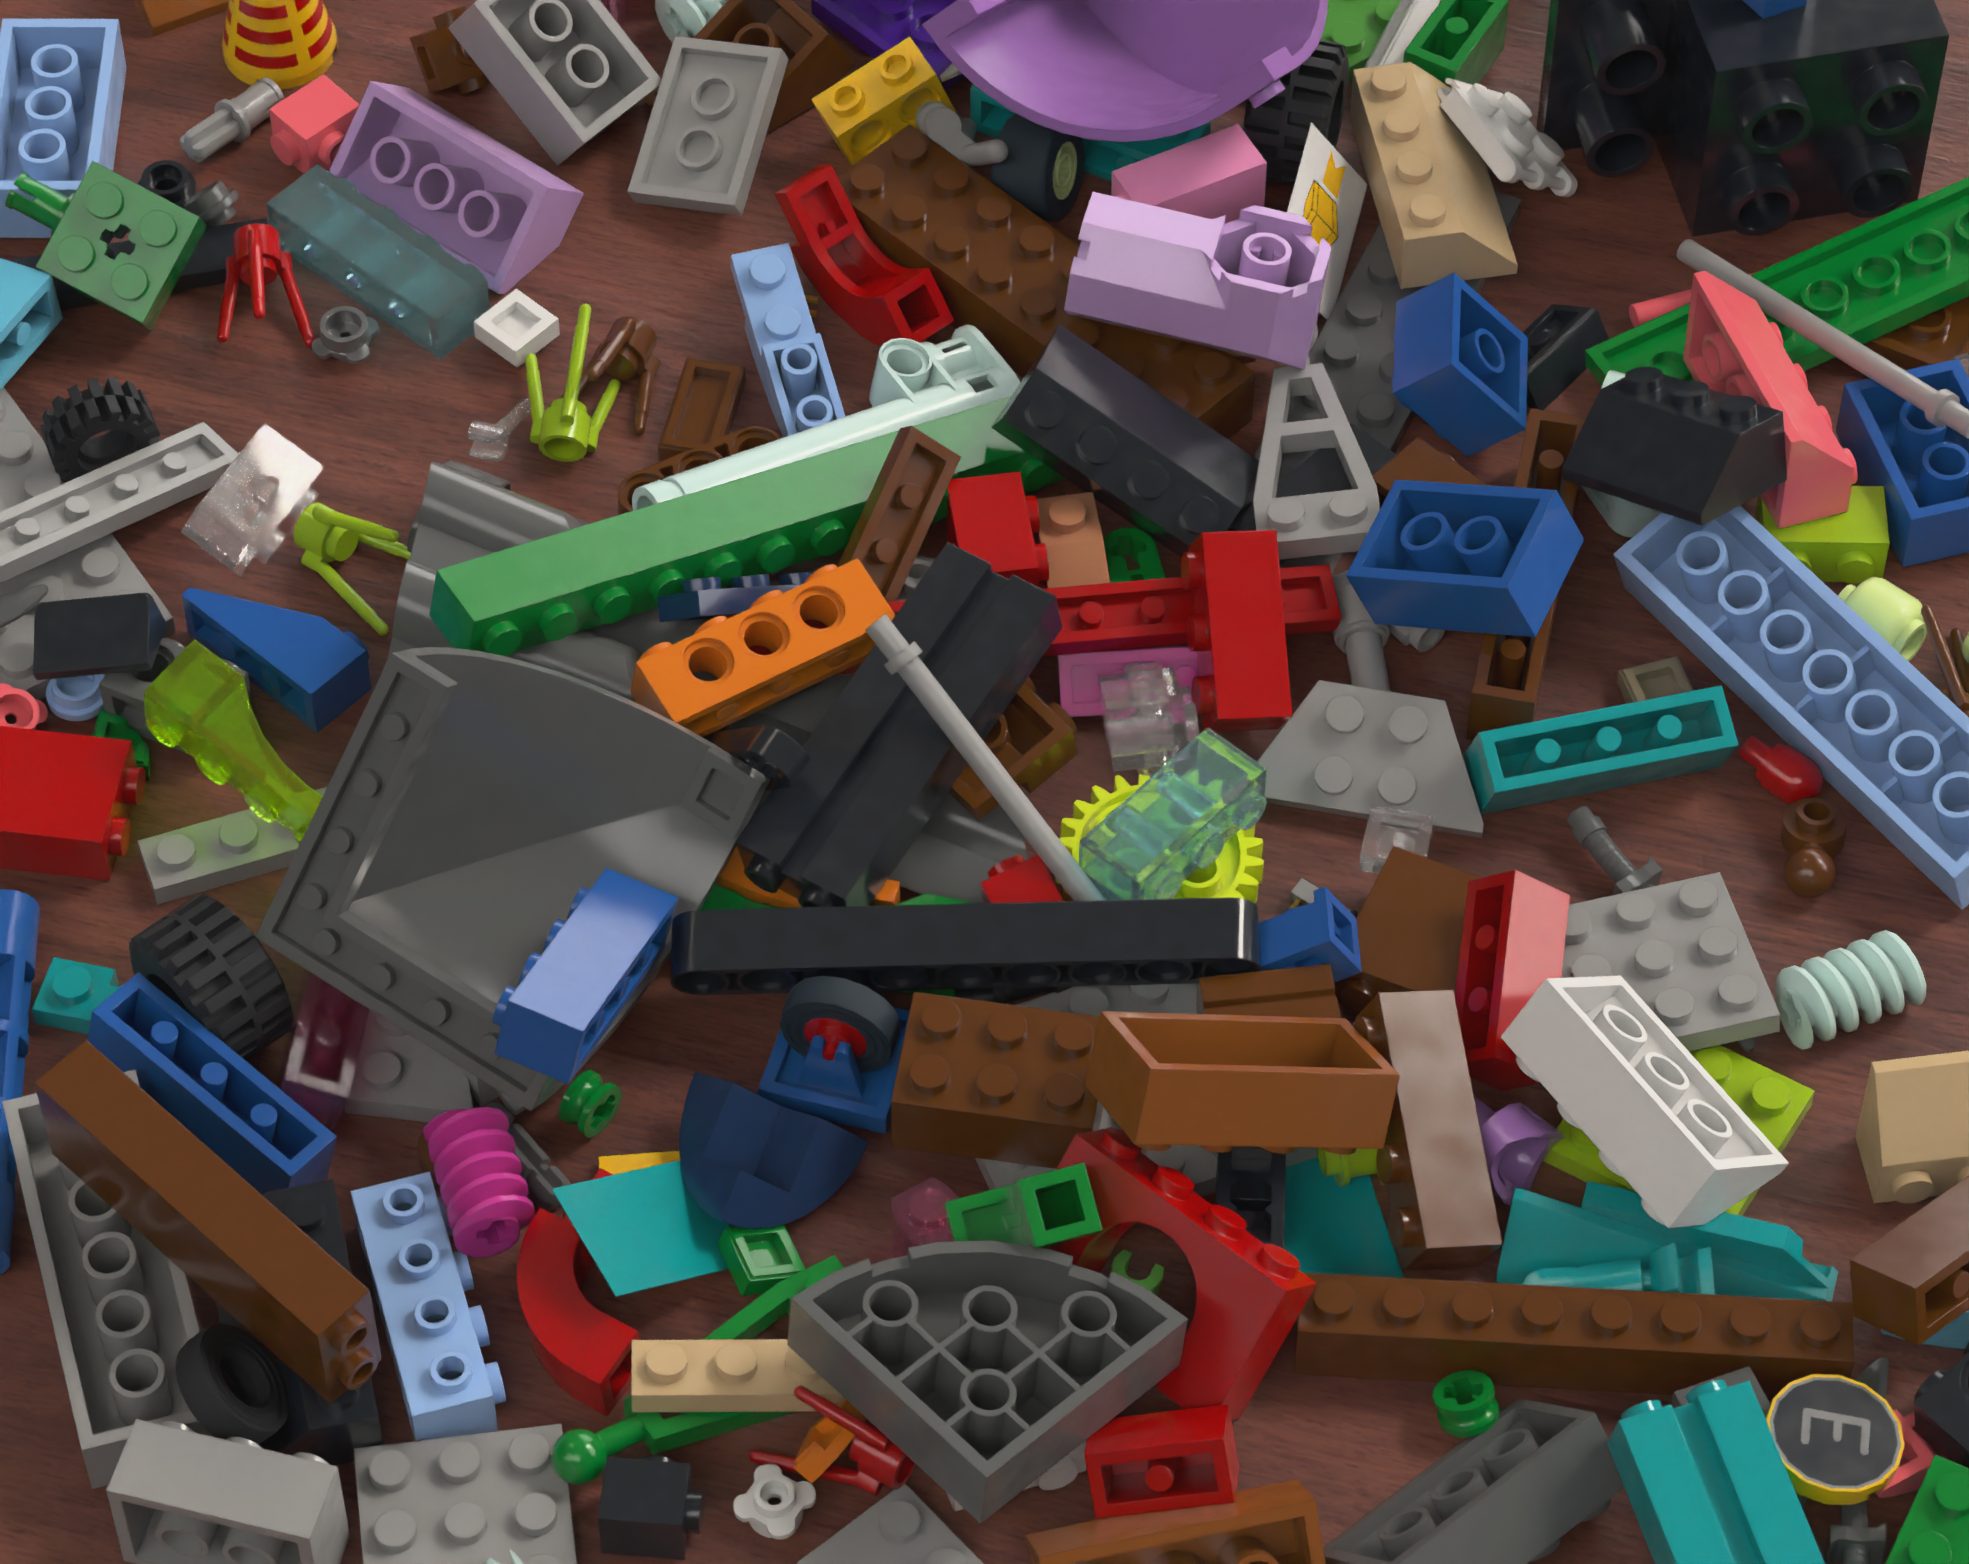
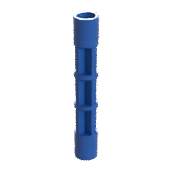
[0,889,40,1274]

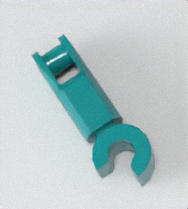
[1523,1243,1715,1295]

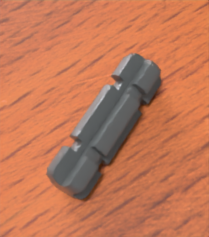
[486,1102,570,1212]

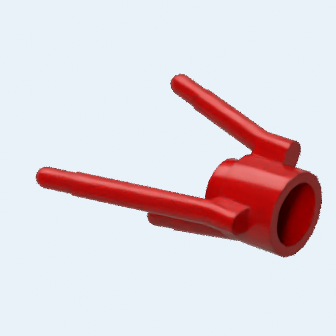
[217,223,315,348]
[749,1386,916,1496]

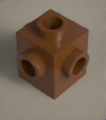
[409,6,491,94]

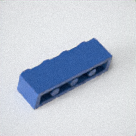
[492,868,679,1084]
[87,972,337,1195]

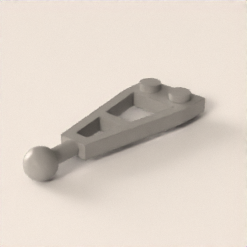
[1253,325,1380,560]

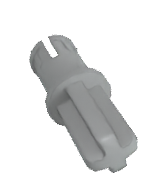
[180,77,284,162]

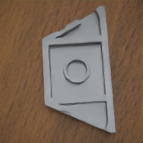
[1239,680,1484,838]

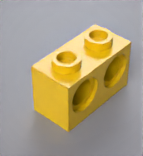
[811,36,956,166]

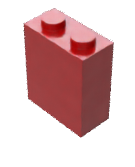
[0,726,145,881]

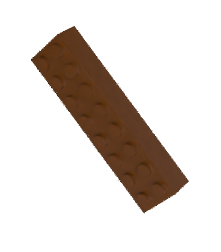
[838,124,1255,439]

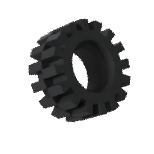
[40,377,160,483]

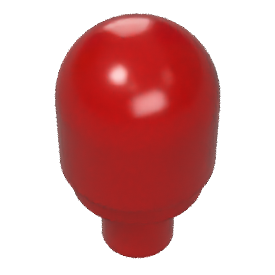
[1739,736,1823,805]

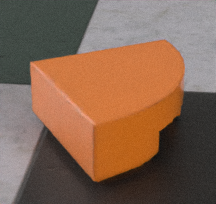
[794,1398,867,1484]

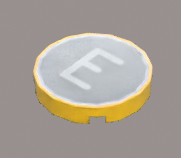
[1766,1374,1905,1505]

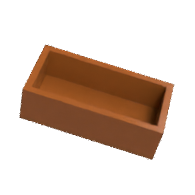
[1085,1011,1400,1155]

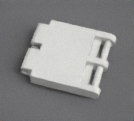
[1437,78,1577,198]

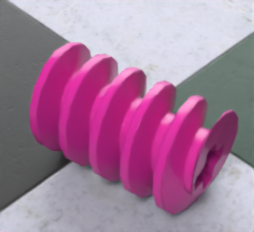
[423,1107,535,1258]

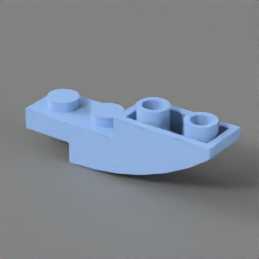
[730,243,845,438]

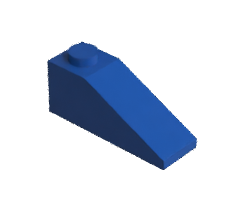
[181,587,371,733]

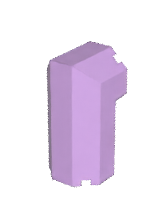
[1064,192,1332,370]

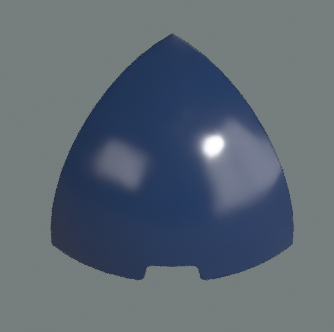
[679,1072,869,1228]

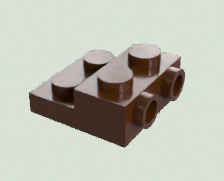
[948,676,1078,821]

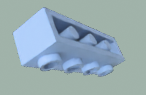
[350,1172,506,1441]

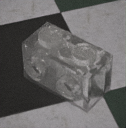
[1098,661,1199,776]

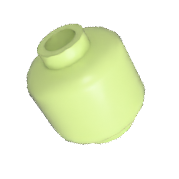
[1838,577,1927,662]

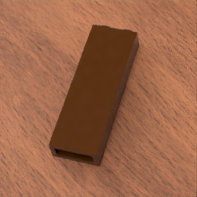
[34,1040,382,1404]

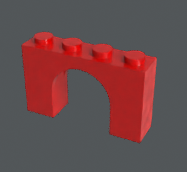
[1049,1127,1317,1421]

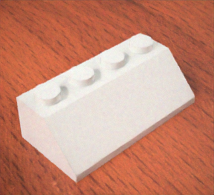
[1501,976,1789,1228]

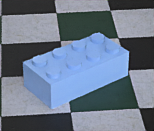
[0,19,127,238]

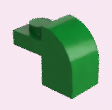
[942,1163,1103,1249]

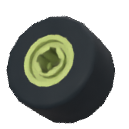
[991,113,1084,222]

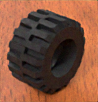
[1243,40,1349,186]
[129,894,294,1061]

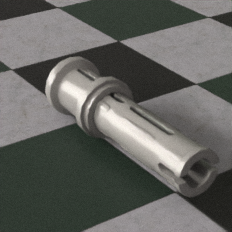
[1333,571,1391,692]

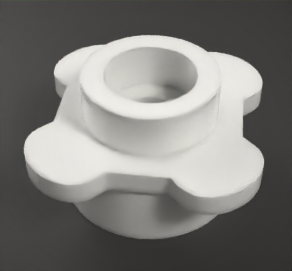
[733,1464,816,1539]

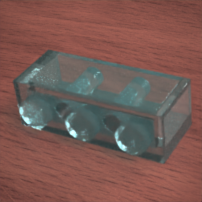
[1079,727,1267,900]

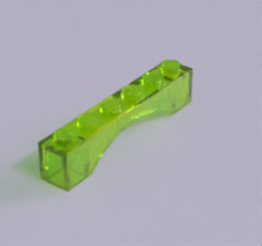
[143,639,323,845]

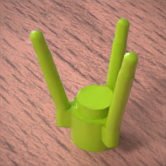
[525,304,621,462]
[293,502,411,635]

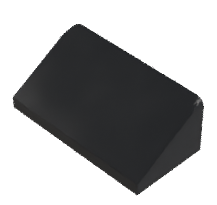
[1523,304,1609,410]
[33,593,167,680]

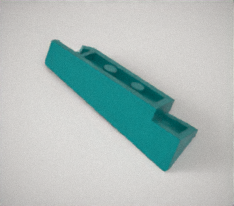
[1496,1181,1838,1301]

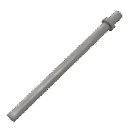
[1677,239,1969,439]
[865,614,1106,901]

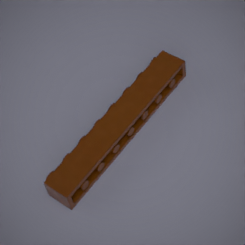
[1294,1273,1855,1400]

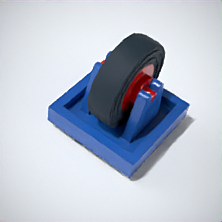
[758,976,910,1134]

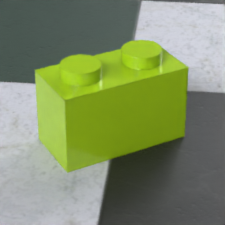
[1754,486,1890,584]

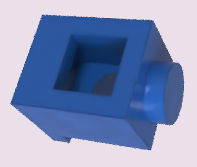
[1259,887,1362,982]

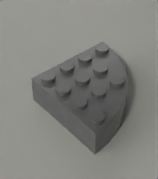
[787,1241,1188,1524]

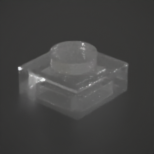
[1359,805,1435,874]

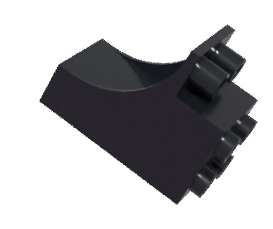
[1536,0,1949,237]

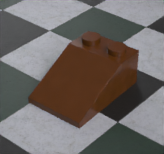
[643,0,856,135]

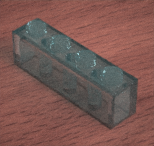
[266,164,490,360]

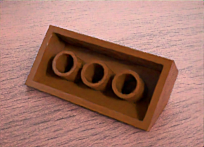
[1025,1479,1326,1564]

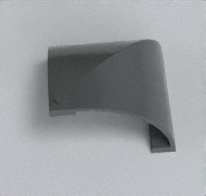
[255,647,771,1111]

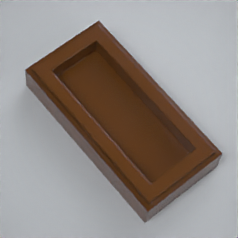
[658,358,746,461]

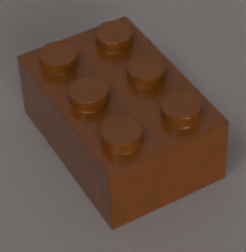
[891,992,1103,1169]

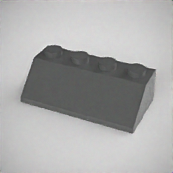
[1323,1398,1624,1564]

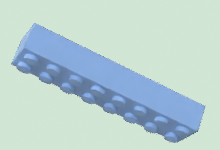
[1613,505,1969,910]

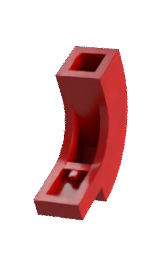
[774,164,955,347]
[517,1168,640,1417]

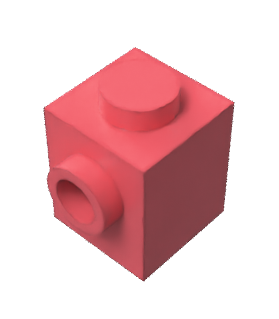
[269,74,360,180]

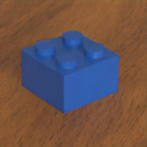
[1391,273,1528,457]

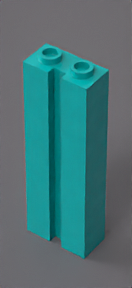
[1607,1380,1825,1564]

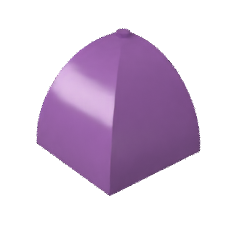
[922,0,1328,142]

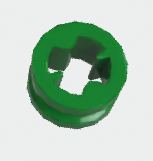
[558,1070,622,1138]
[1432,1370,1500,1437]

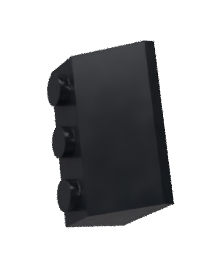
[1562,367,1787,526]

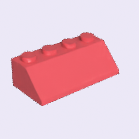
[1683,271,1858,529]

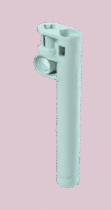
[632,324,1020,511]

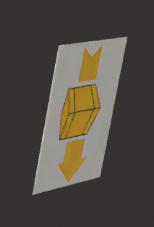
[1287,122,1367,320]

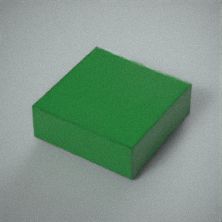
[717,1224,805,1296]

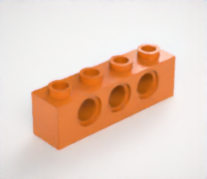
[630,558,896,737]

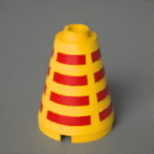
[222,0,338,90]

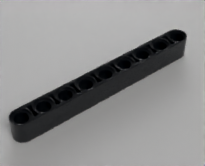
[670,897,1261,995]

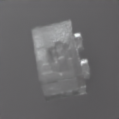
[181,423,324,577]

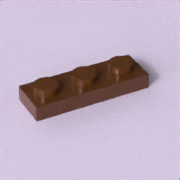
[837,426,961,602]

